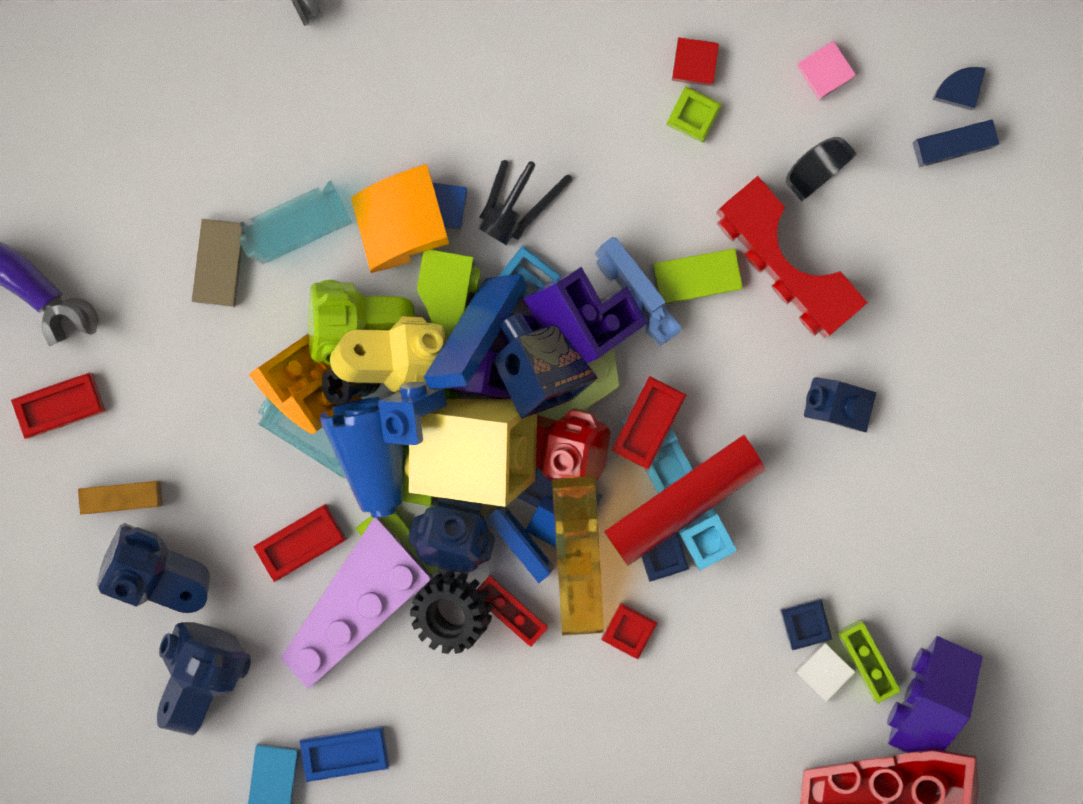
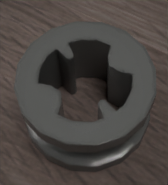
[291,0,323,26]

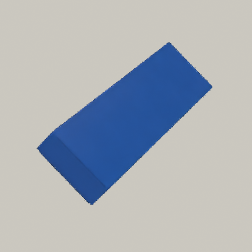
[424,274,527,389]

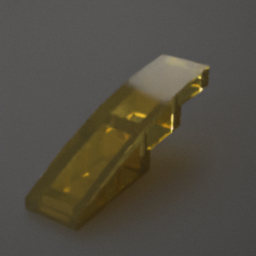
[552,476,604,636]

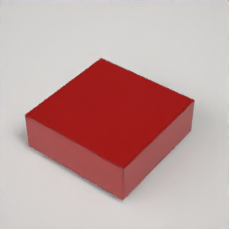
[671,37,719,86]
[601,602,658,660]

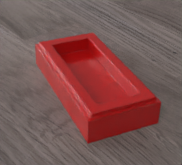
[11,372,106,439]
[611,376,687,470]
[253,504,347,582]

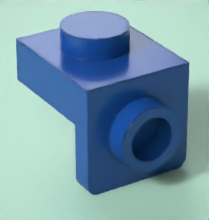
[378,382,446,445]

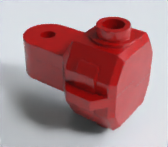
[536,408,611,494]

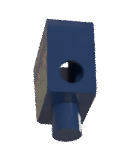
[494,313,598,419]

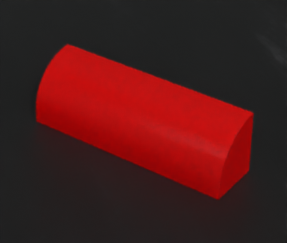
[604,435,766,566]

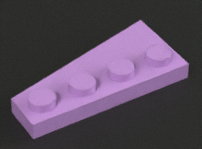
[281,517,433,689]

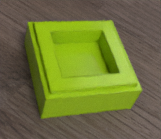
[666,86,722,143]

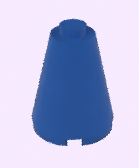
[319,397,405,518]

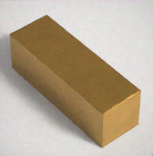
[78,480,163,515]

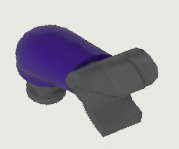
[0,242,98,347]

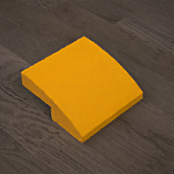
[351,164,449,274]
[249,334,363,434]

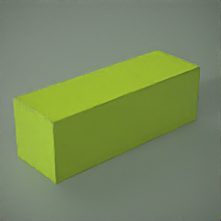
[837,620,901,704]

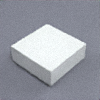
[795,642,855,702]

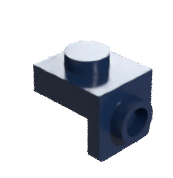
[804,377,877,433]

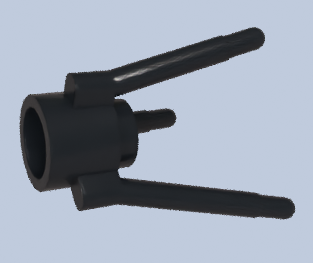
[478,160,572,246]

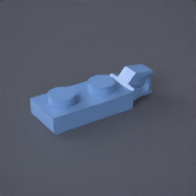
[595,237,682,346]

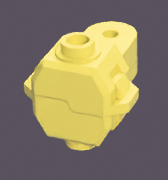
[330,316,446,393]

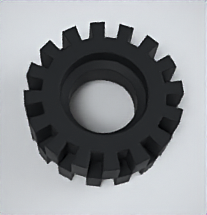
[410,571,493,654]

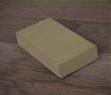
[192,219,245,307]

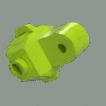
[308,279,415,365]

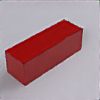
[476,574,548,647]

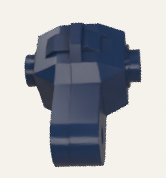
[408,497,495,573]
[97,523,210,613]
[157,622,251,736]

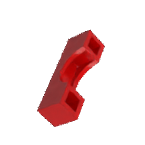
[716,176,868,338]

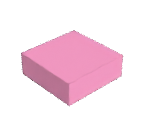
[797,41,856,100]

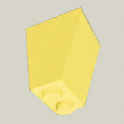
[405,399,537,507]

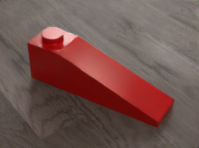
[800,749,979,804]

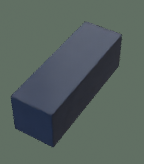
[913,119,999,168]

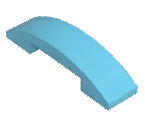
[621,419,737,571]

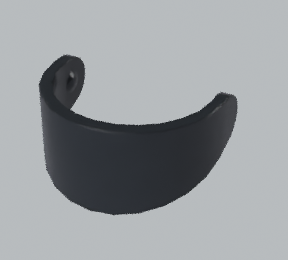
[785,137,857,202]

